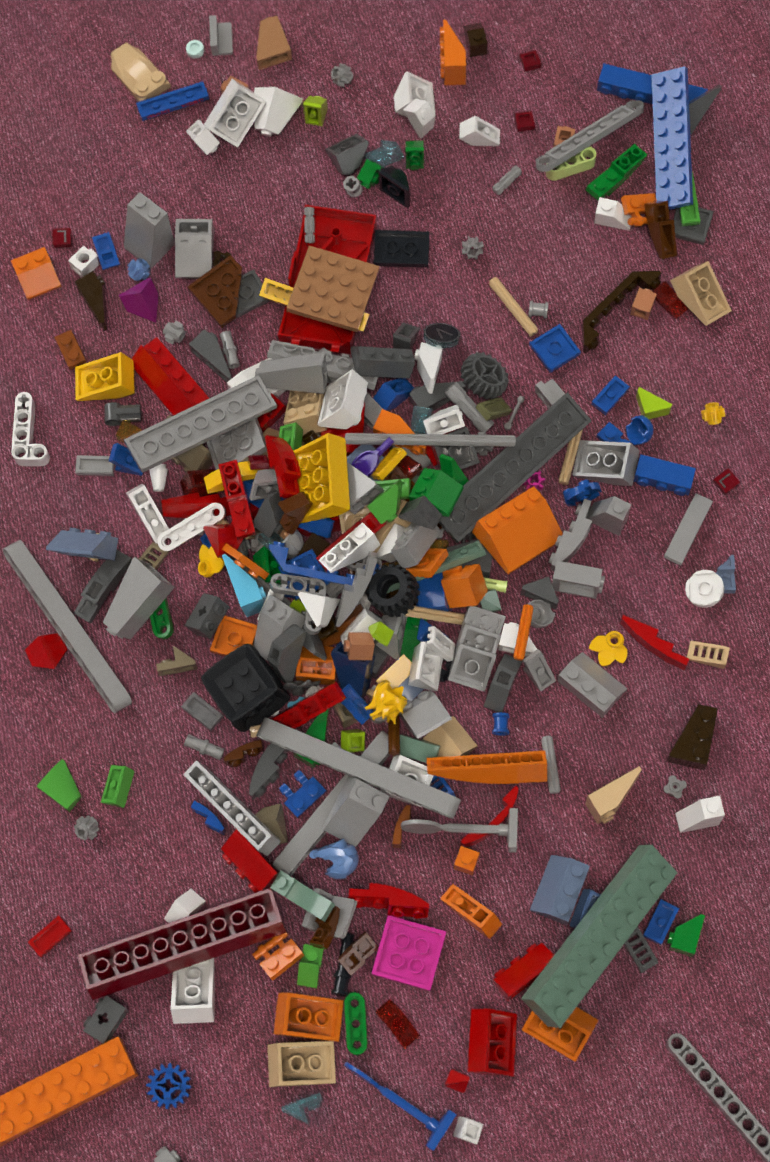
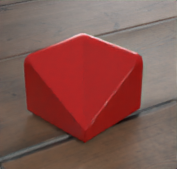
[445,1069,470,1093]

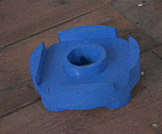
[563,479,602,506]

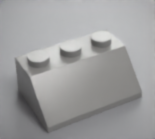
[558,652,627,718]

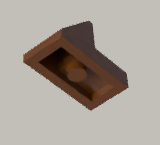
[278,492,313,534]

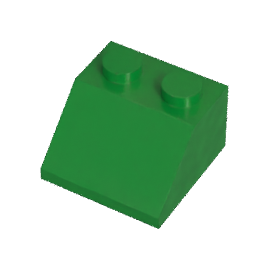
[409,468,464,517]

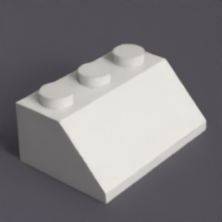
[204,79,266,147]
[317,369,368,429]

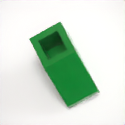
[405,141,424,170]

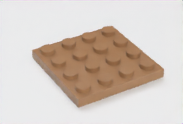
[286,246,380,333]

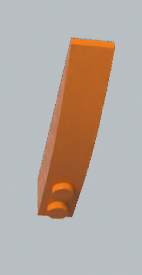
[426,750,547,784]

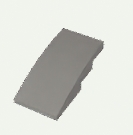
[448,606,506,692]

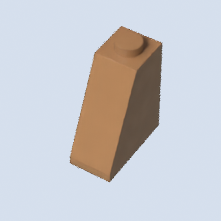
[256,16,292,70]

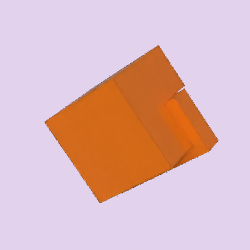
[441,564,488,608]

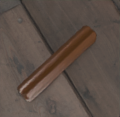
[388,714,400,757]

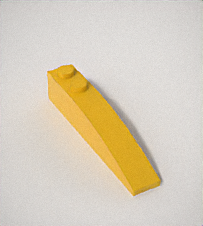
[259,278,370,332]

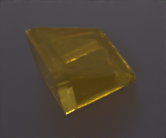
[116,420,142,442]

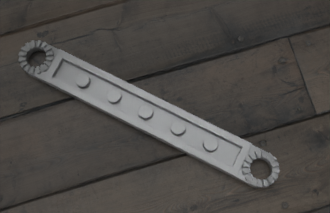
[536,100,644,172]

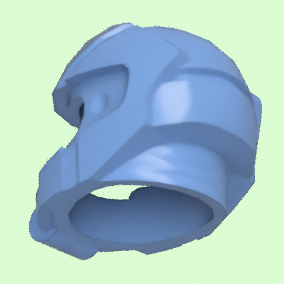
[309,838,359,879]

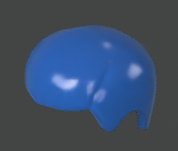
[626,415,654,445]

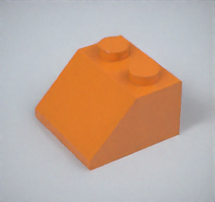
[11,247,61,300]

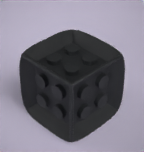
[201,644,290,732]

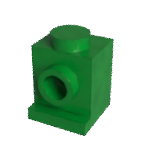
[357,159,384,189]

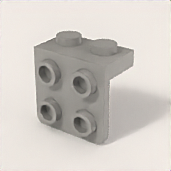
[301,888,357,939]

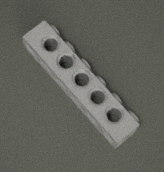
[183,760,281,856]

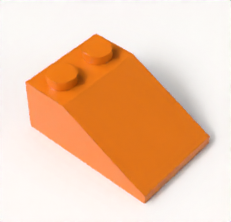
[273,993,344,1042]

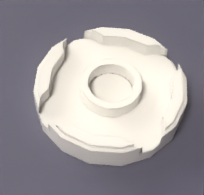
[685,570,725,608]

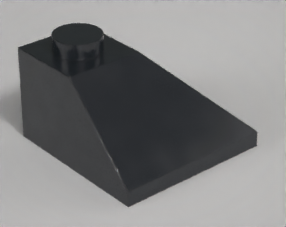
[378,166,410,209]

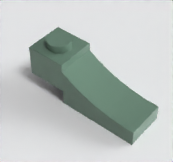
[270,871,335,922]

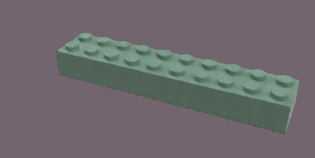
[521,845,678,1028]

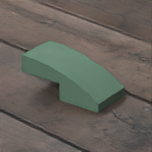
[398,734,440,763]

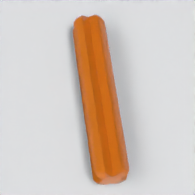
[513,604,533,661]

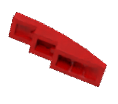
[161,492,231,518]
[620,615,689,671]
[271,681,346,729]

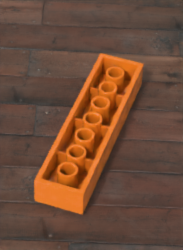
[0,1036,138,1147]

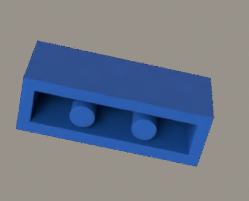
[633,454,696,496]

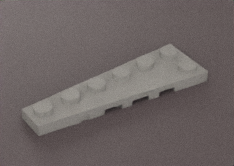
[267,340,378,390]

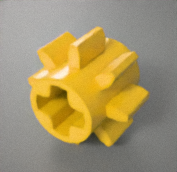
[701,402,726,425]

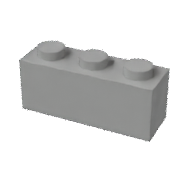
[391,522,441,568]

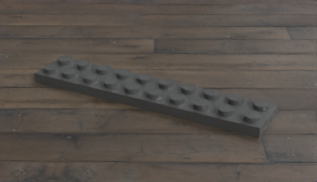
[439,392,592,543]

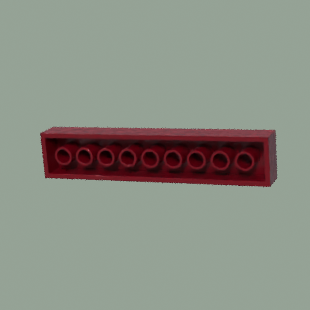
[78,888,286,1000]

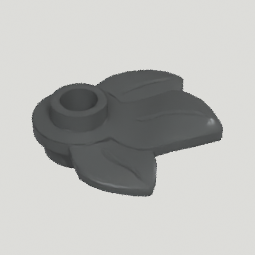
[283,680,321,696]

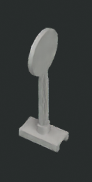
[401,808,518,853]

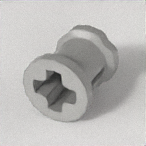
[343,176,362,197]
[528,300,548,319]

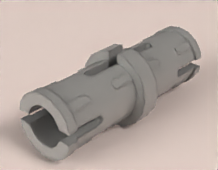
[220,331,240,369]
[184,734,225,760]

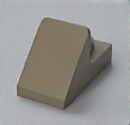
[156,646,198,676]

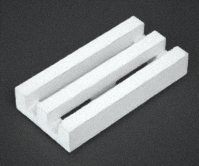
[426,626,455,662]

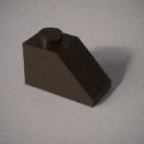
[463,23,488,57]

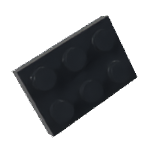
[373,230,430,268]

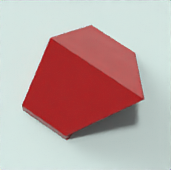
[203,524,244,558]
[25,633,68,669]

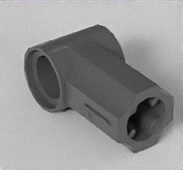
[104,402,142,426]

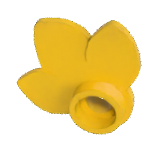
[198,544,225,578]
[589,631,627,667]

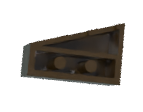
[666,704,718,770]

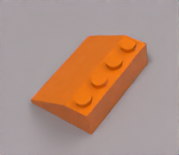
[472,486,563,575]

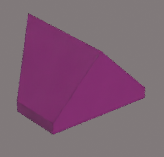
[118,277,158,323]

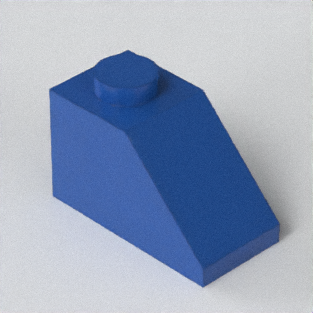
[373,378,414,411]

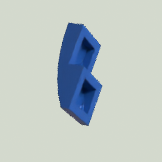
[92,232,120,270]
[191,800,226,835]

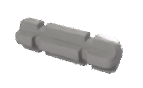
[493,166,522,195]
[304,207,315,243]

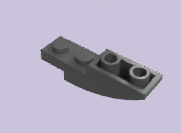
[74,550,132,623]
[249,729,296,800]

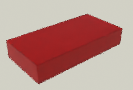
[28,915,72,958]

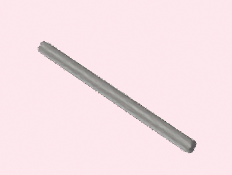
[345,433,516,447]

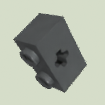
[184,593,230,639]
[83,996,129,1044]

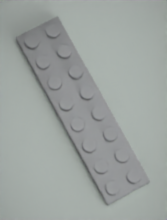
[124,375,277,473]

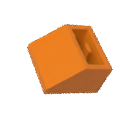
[296,646,337,685]

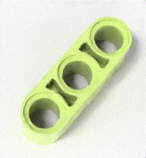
[546,147,596,181]

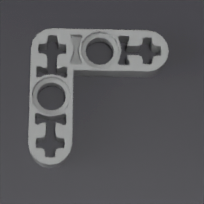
[269,573,326,635]

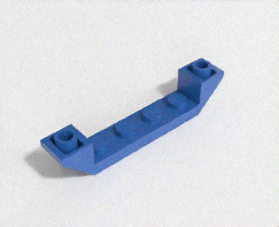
[268,541,381,585]

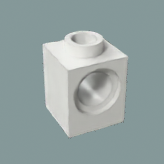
[68,246,99,277]

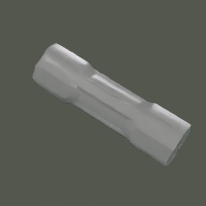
[444,382,494,432]

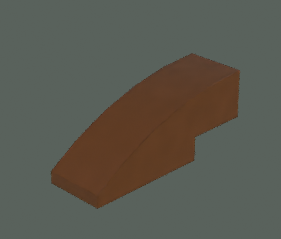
[644,201,677,259]

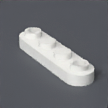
[157,503,226,551]

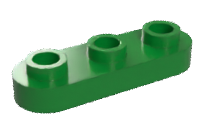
[150,598,174,640]
[344,992,368,1056]

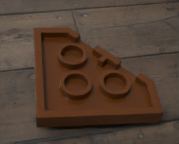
[187,255,243,328]

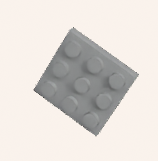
[207,418,267,470]

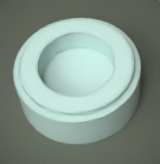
[186,40,204,59]

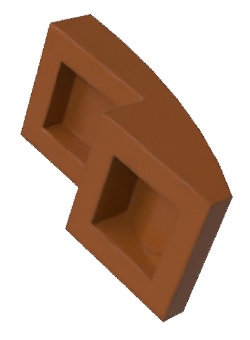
[392,805,411,848]

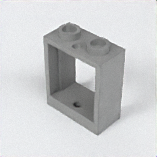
[552,560,605,599]

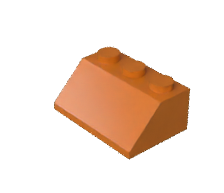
[522,1007,598,1062]

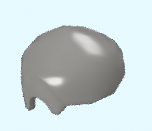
[528,599,555,628]

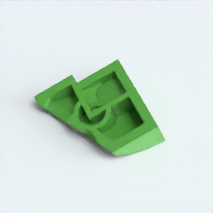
[36,759,82,813]

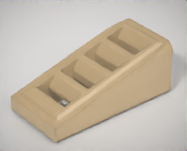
[687,641,730,669]

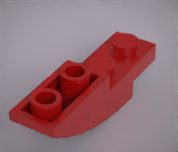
[265,435,301,498]
[218,459,256,539]
[348,883,429,919]

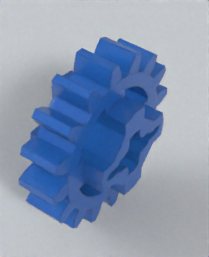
[146,1063,192,1110]

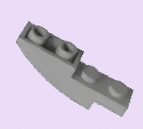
[549,499,592,571]

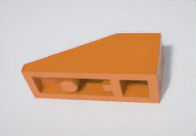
[440,884,502,939]

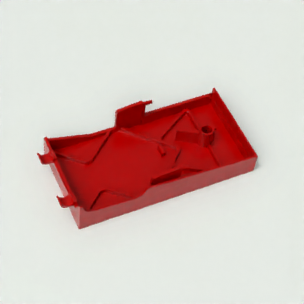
[278,205,377,354]

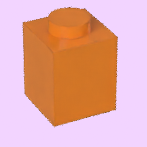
[454,846,480,876]

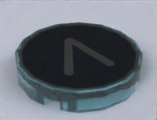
[423,323,460,348]

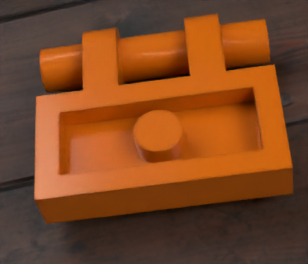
[621,193,656,227]
[252,932,305,981]

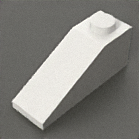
[414,342,443,394]
[126,484,169,544]

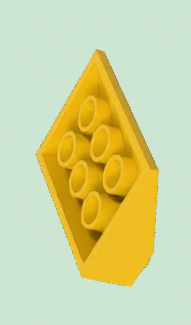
[293,433,350,523]

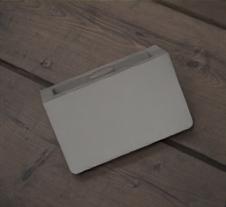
[209,15,233,56]
[535,379,565,409]

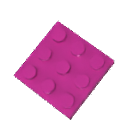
[371,915,446,991]

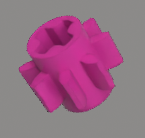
[522,471,545,491]

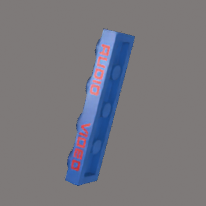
[136,81,209,121]

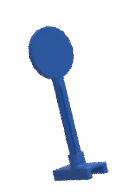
[343,1062,456,1151]

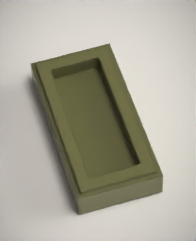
[476,397,512,421]

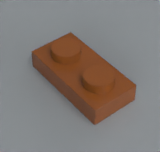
[54,330,86,370]

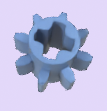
[127,258,150,281]

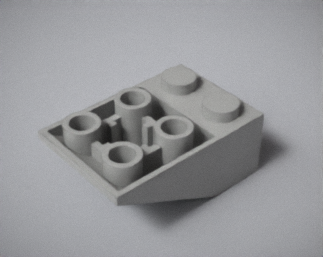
[175,219,214,278]

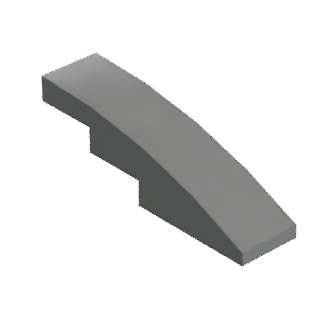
[664,493,713,565]
[335,551,378,627]

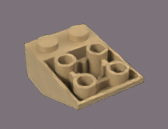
[283,390,327,437]

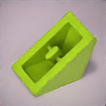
[636,387,672,419]

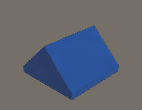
[416,572,452,612]

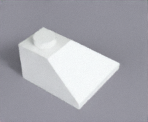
[394,72,435,117]

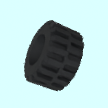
[366,564,420,617]

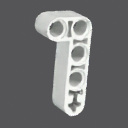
[11,392,50,466]

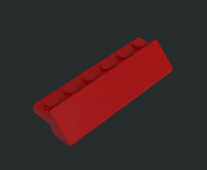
[132,337,209,416]

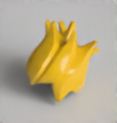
[365,680,407,724]

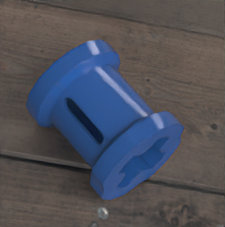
[492,712,510,736]

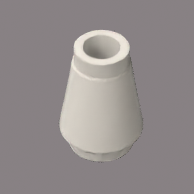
[149,464,168,492]

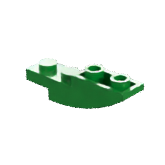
[585,144,648,201]

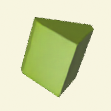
[368,621,394,646]

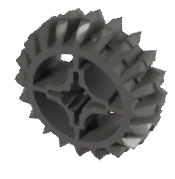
[460,352,509,400]

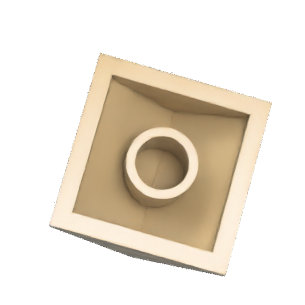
[423,716,478,757]

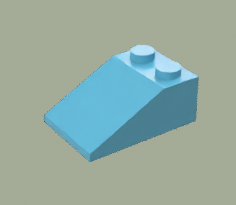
[222,554,267,617]

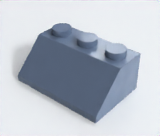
[46,528,118,561]
[529,855,590,926]

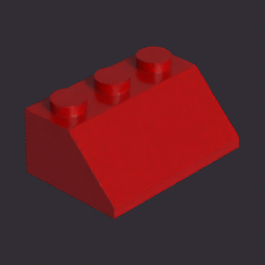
[221,829,278,893]
[493,943,554,1002]
[468,1008,517,1076]

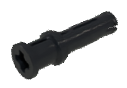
[331,933,355,997]

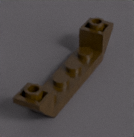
[582,271,662,354]

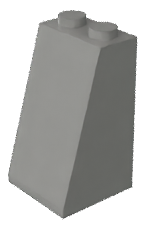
[124,192,175,269]
[103,557,175,640]

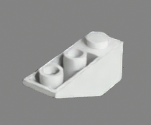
[319,522,380,573]

